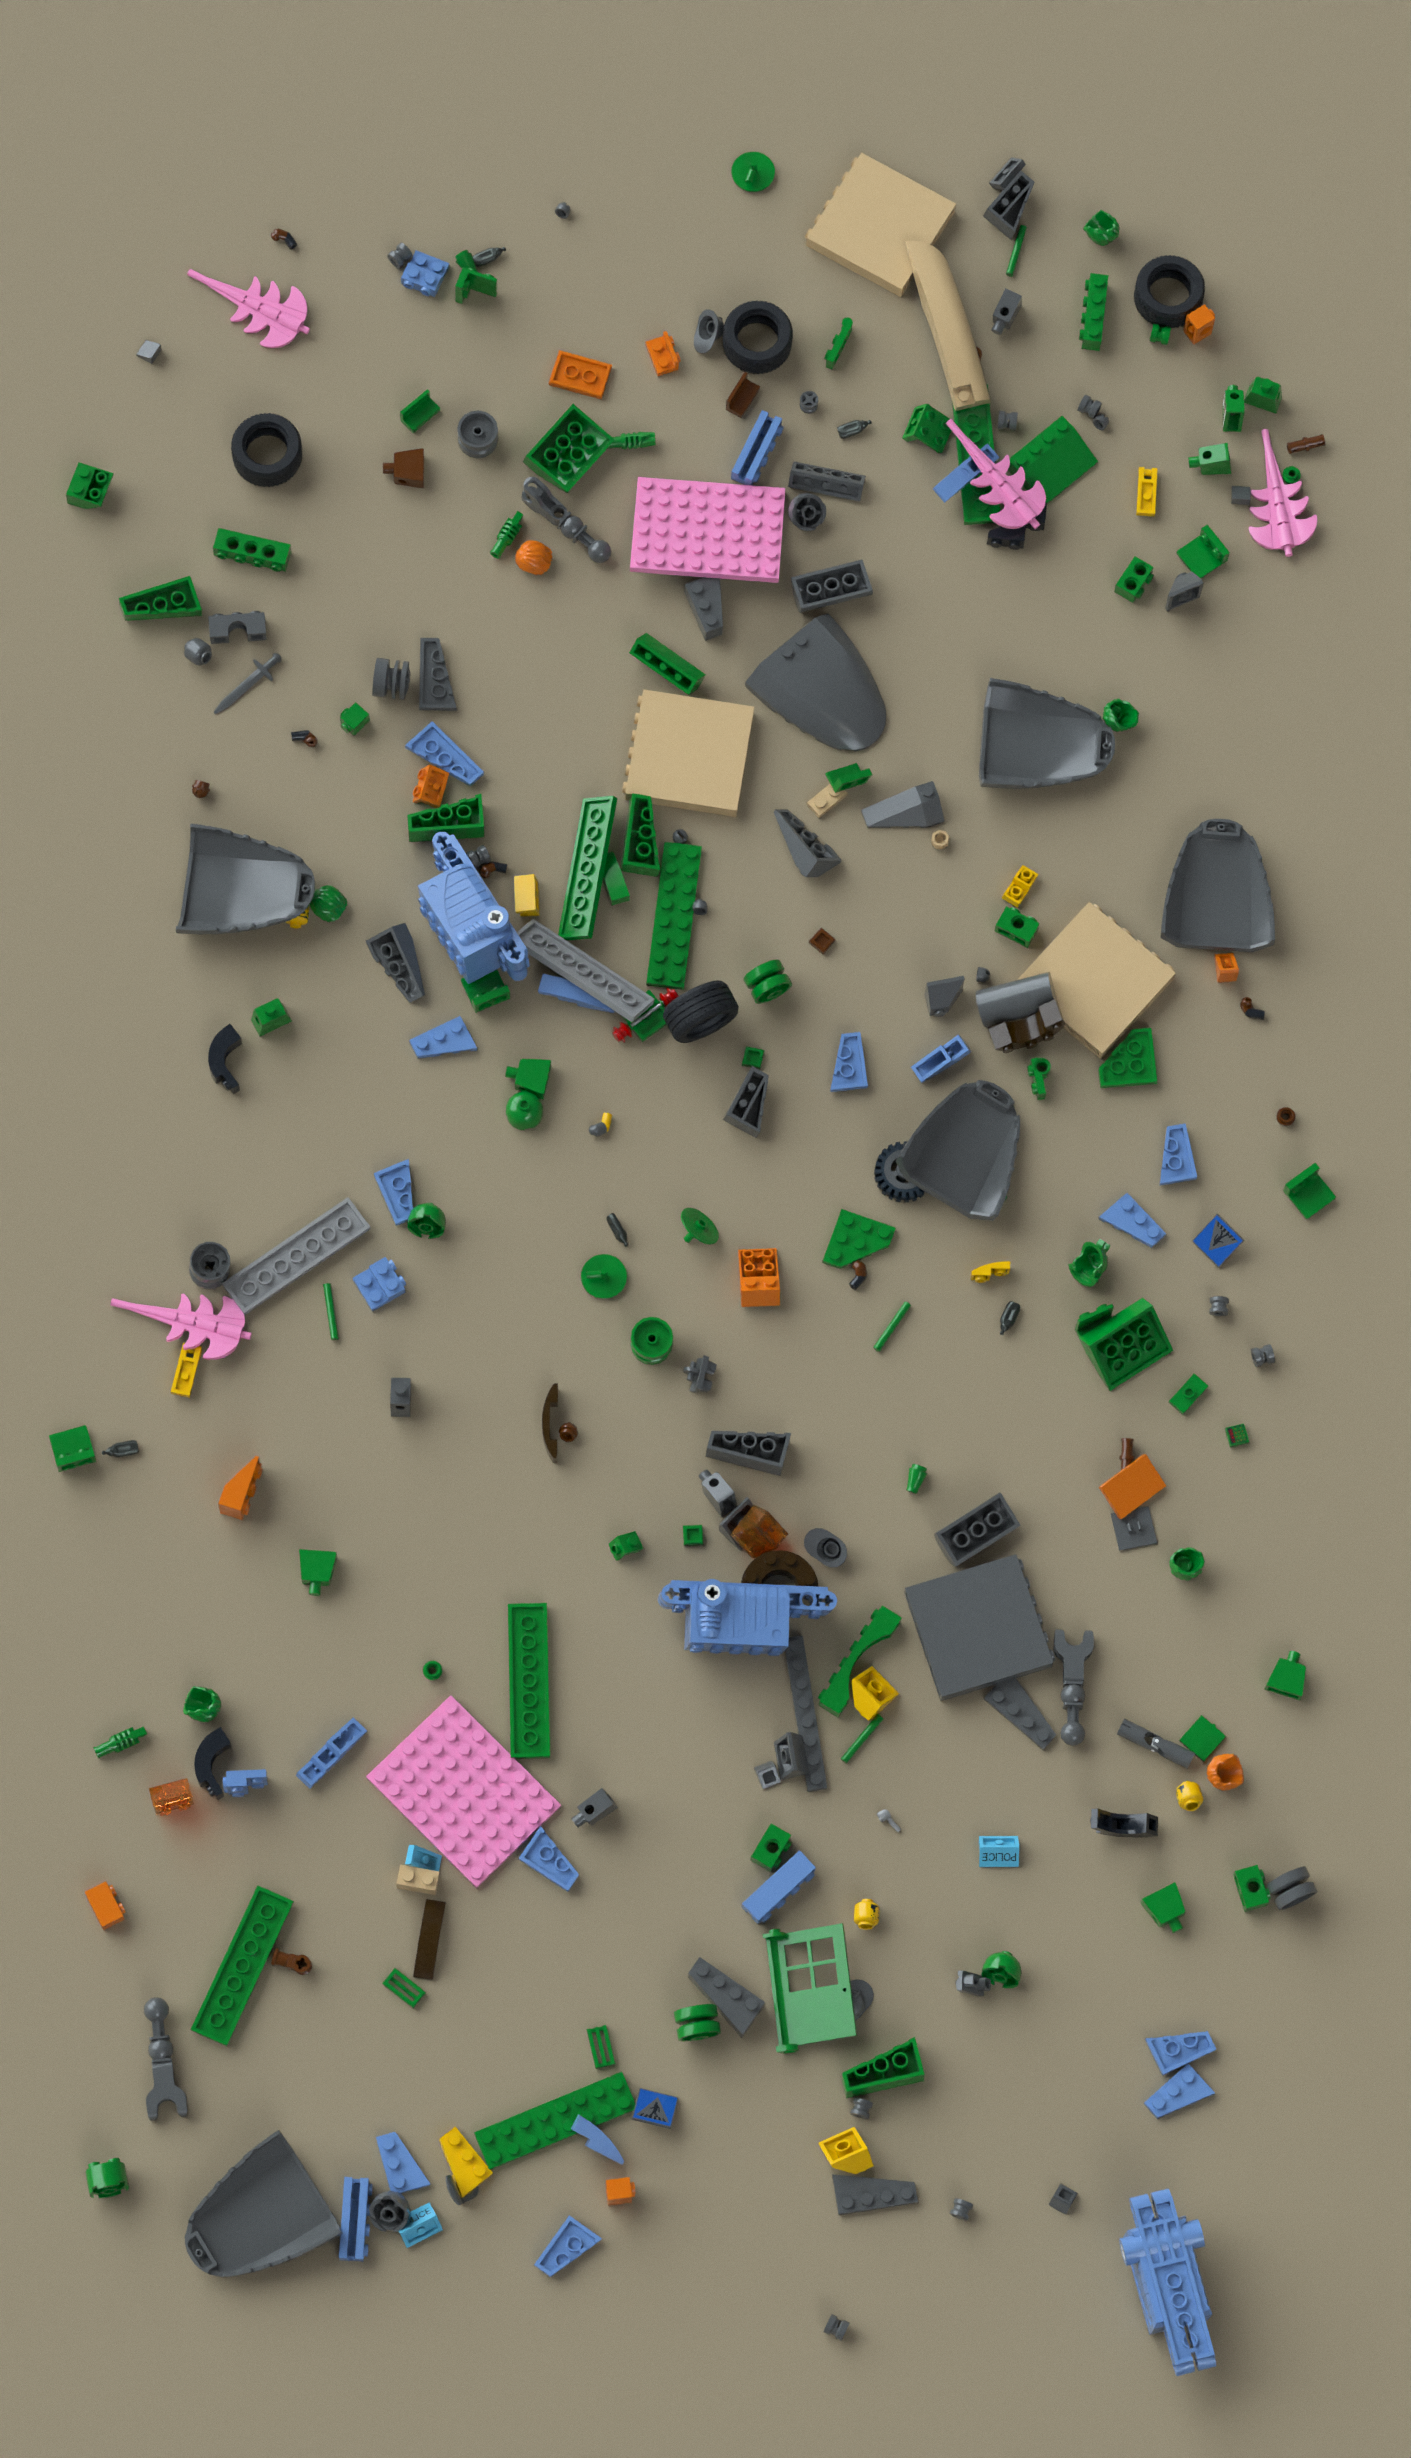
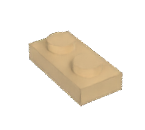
[807,784,848,818]

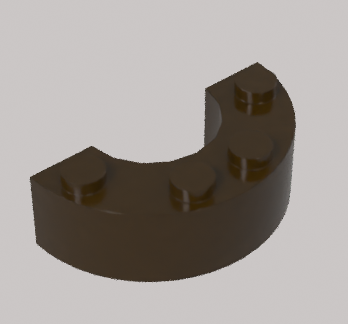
[989,999,1065,1053]
[741,1550,819,1587]

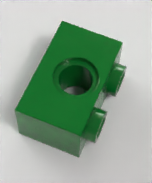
[995,906,1040,948]
[750,1823,792,1872]
[1233,1865,1271,1912]

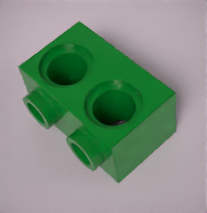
[1114,556,1154,603]

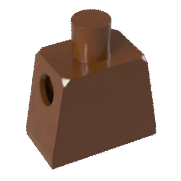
[383,448,424,488]

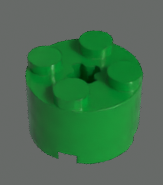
[85,2158,129,2198]

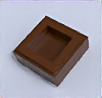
[809,928,836,954]

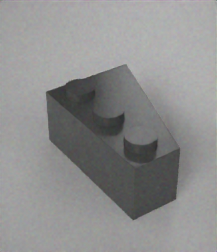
[983,171,1035,240]
[684,577,723,641]
[723,1066,769,1138]

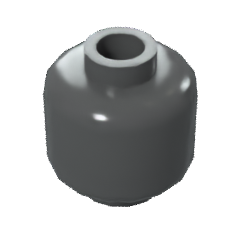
[184,638,212,666]

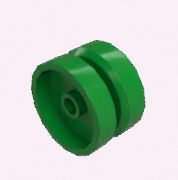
[744,959,792,1004]
[630,1317,673,1365]
[674,2004,721,2042]

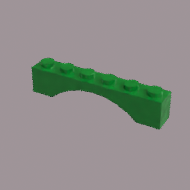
[818,1605,902,1718]

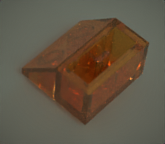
[730,1505,788,1559]
[149,1778,194,1816]

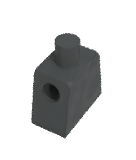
[991,288,1022,335]
[390,1378,411,1417]
[699,1470,737,1517]
[571,1788,618,1828]

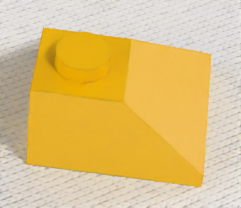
[852,1666,899,1721]
[818,2127,874,2174]

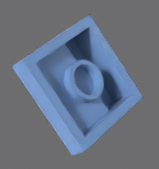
[401,250,450,297]
[353,1257,406,1312]
[223,1769,268,1797]

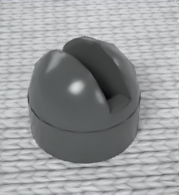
[555,202,571,219]
[1093,414,1109,430]
[673,829,688,844]
[692,899,708,915]
[976,967,990,983]

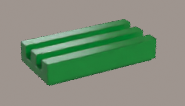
[382,1968,426,2009]
[587,2025,615,2069]

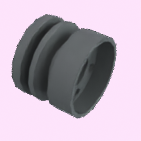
[372,658,411,700]
[189,1242,230,1289]

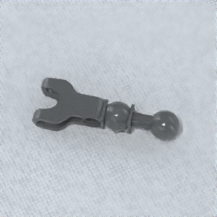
[521,477,612,563]
[1053,1629,1094,1746]
[144,1997,188,2121]

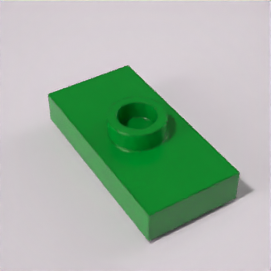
[1168,1374,1208,1415]

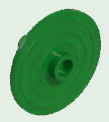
[731,152,775,192]
[681,1208,719,1245]
[581,1254,627,1299]

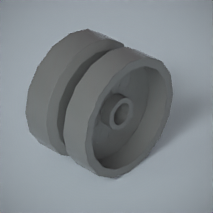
[457,410,498,458]
[1267,1866,1318,1911]

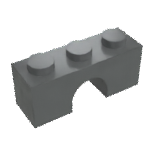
[208,611,267,644]

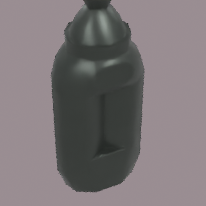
[473,247,506,267]
[837,420,872,438]
[606,1213,629,1247]
[1000,1301,1021,1335]
[102,1440,139,1457]

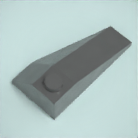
[861,781,945,828]
[774,809,842,877]
[366,923,425,1003]

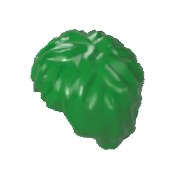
[1083,210,1120,246]
[1103,698,1139,732]
[310,885,348,923]
[1169,1547,1205,1581]
[183,1686,221,1722]

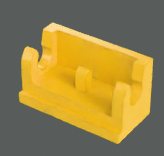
[514,874,540,917]

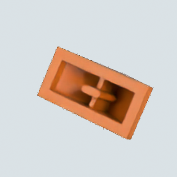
[1214,953,1239,983]

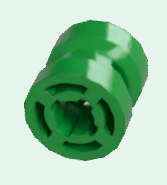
[1149,324,1171,345]

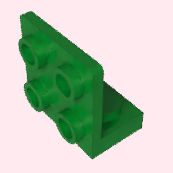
[455,267,497,304]
[902,403,952,453]
[1176,524,1230,579]
[461,969,510,1013]
[1283,1163,1336,1219]
[1075,1304,1114,1338]
[49,1425,96,1472]

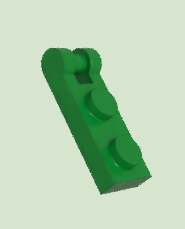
[824,317,853,370]

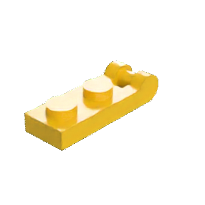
[1136,467,1157,517]
[171,1342,203,1398]

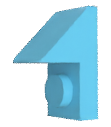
[405,1845,442,1871]

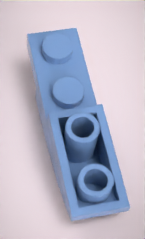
[933,443,1000,503]

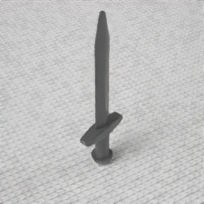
[214,653,282,714]

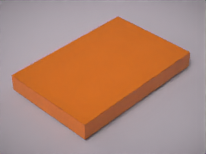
[549,350,612,400]
[1099,1454,1166,1519]

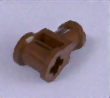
[271,1948,312,1975]

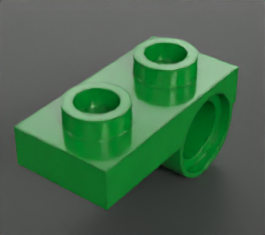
[1027,1058,1051,1100]

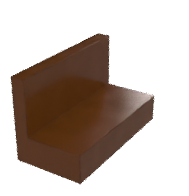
[726,372,760,418]

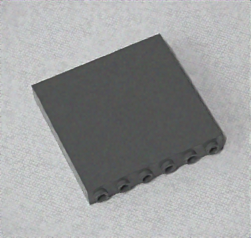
[904,1554,1055,1701]

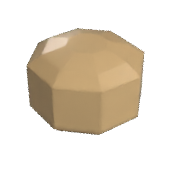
[931,830,950,850]

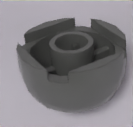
[788,493,826,531]
[369,2191,410,2232]

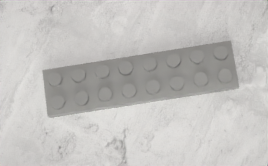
[517,919,655,1022]
[222,1198,371,1315]

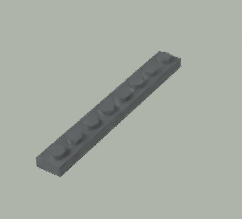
[785,1635,827,1792]

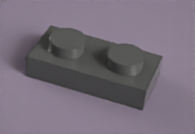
[989,158,1026,190]

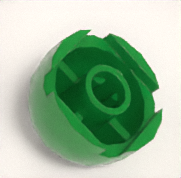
[506,1091,543,1130]
[407,1203,446,1239]
[981,1951,1022,1988]

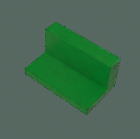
[400,389,440,433]
[825,763,873,793]

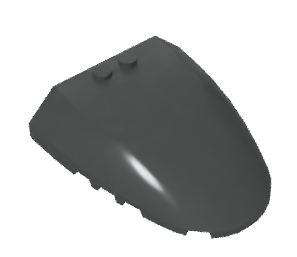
[745,613,886,752]
[978,678,1115,789]
[1160,819,1275,952]
[176,824,315,935]
[896,1080,1020,1221]
[185,2130,343,2277]

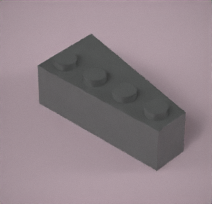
[705,1431,791,1476]
[688,1957,765,2038]

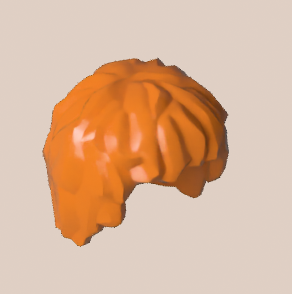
[515,540,552,575]
[1207,1754,1244,1791]

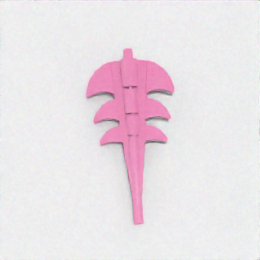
[187,269,310,348]
[946,419,1046,529]
[1249,429,1317,557]
[110,1294,252,1360]

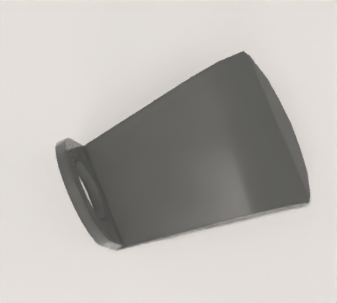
[446,2175,479,2206]

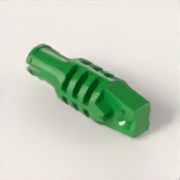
[608,432,656,450]
[490,511,523,559]
[93,1726,147,1759]

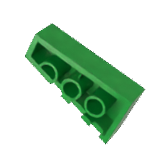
[119,576,202,621]

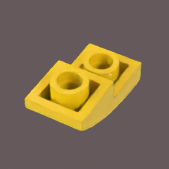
[1002,865,1039,908]
[970,1261,1010,1283]

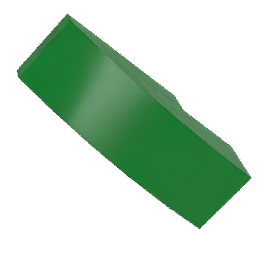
[603,851,630,906]

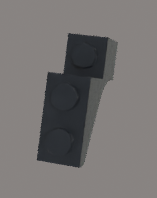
[987,502,1047,550]

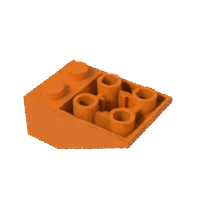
[738,1248,780,1307]
[218,1456,263,1520]

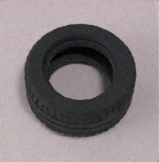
[1134,255,1205,328]
[723,300,793,374]
[231,413,302,487]
[663,980,739,1043]

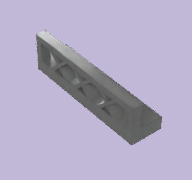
[788,461,866,501]

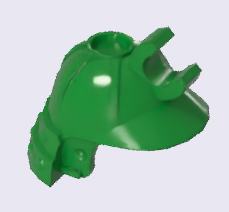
[1068,1239,1111,1287]

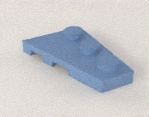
[830,1032,868,1092]
[1159,1123,1197,1186]
[374,1159,413,1226]
[1099,1193,1166,1248]
[519,1826,579,1892]
[1145,2031,1216,2076]
[376,2132,431,2194]
[534,2215,602,2277]

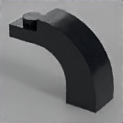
[208,1024,242,1094]
[194,1727,232,1800]
[1090,1808,1158,1838]

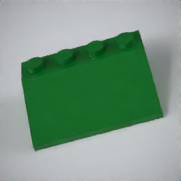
[523,404,615,493]
[1008,416,1098,504]
[1079,1298,1174,1391]

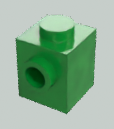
[340,702,370,736]

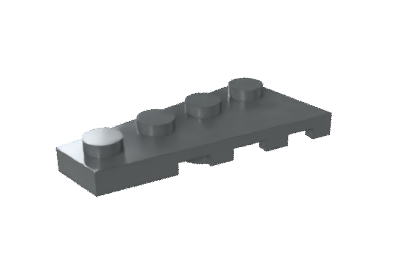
[419,638,457,711]
[984,1678,1056,1750]
[832,2174,918,2215]

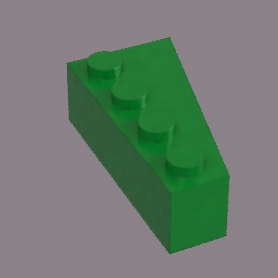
[620,793,660,877]
[407,794,484,842]
[842,2037,925,2099]

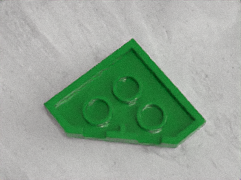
[1098,1028,1157,1088]
[822,1209,896,1269]

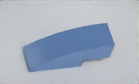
[911,1035,972,1083]
[571,2114,624,2165]

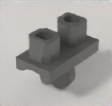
[683,1355,717,1393]
[955,1970,991,1997]

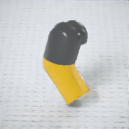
[589,1113,612,1136]

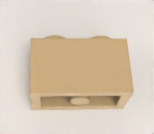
[396,1865,440,1895]

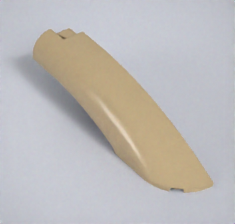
[905,241,991,411]

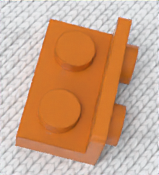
[645,331,681,376]
[413,765,449,808]

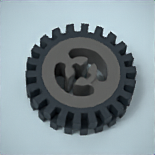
[874,1141,927,1203]

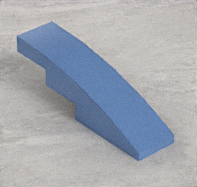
[538,974,614,1013]
[296,1718,367,1789]

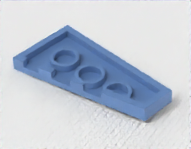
[405,721,484,787]

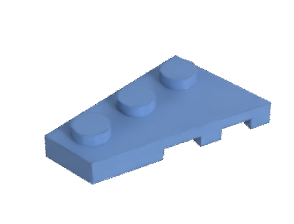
[409,1016,477,1059]
[1144,2064,1215,2119]

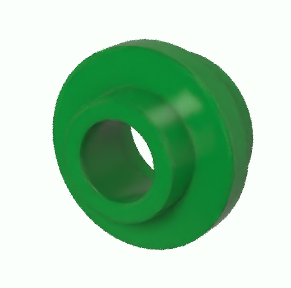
[1282,466,1301,484]
[423,1661,442,1680]

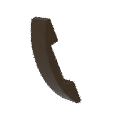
[542,1383,558,1463]
[413,1899,446,1980]

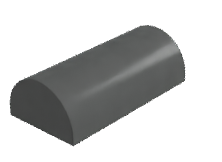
[791,560,873,613]
[976,972,1057,1027]
[934,1492,1021,1566]

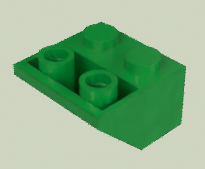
[66,462,114,509]

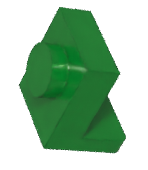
[609,1531,643,1561]

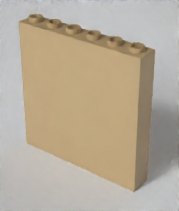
[805,152,956,297]
[622,689,754,817]
[1018,902,1176,1059]

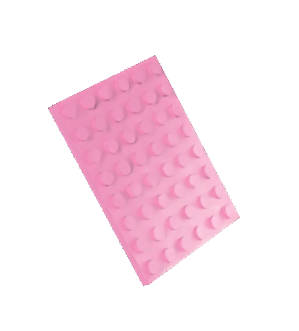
[630,477,785,583]
[366,1695,561,1889]

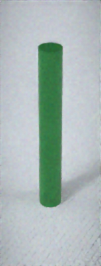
[1006,225,1027,277]
[323,1283,339,1340]
[873,1301,911,1352]
[841,1714,883,1764]

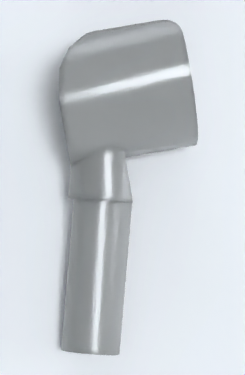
[877,1809,901,1832]

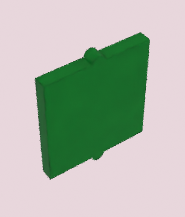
[1179,1715,1226,1762]

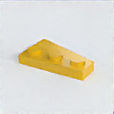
[439,2127,493,2198]

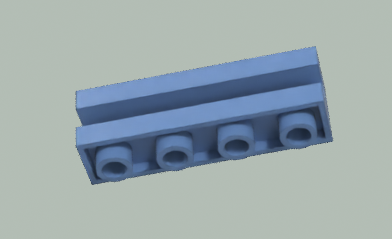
[731,410,784,485]
[742,1850,816,1924]
[339,2177,373,2262]

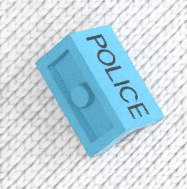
[979,1836,1019,1867]
[399,2203,443,2248]

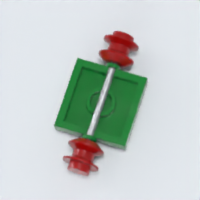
[612,988,679,1043]

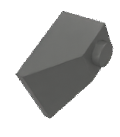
[1165,572,1204,611]
[925,976,965,1017]

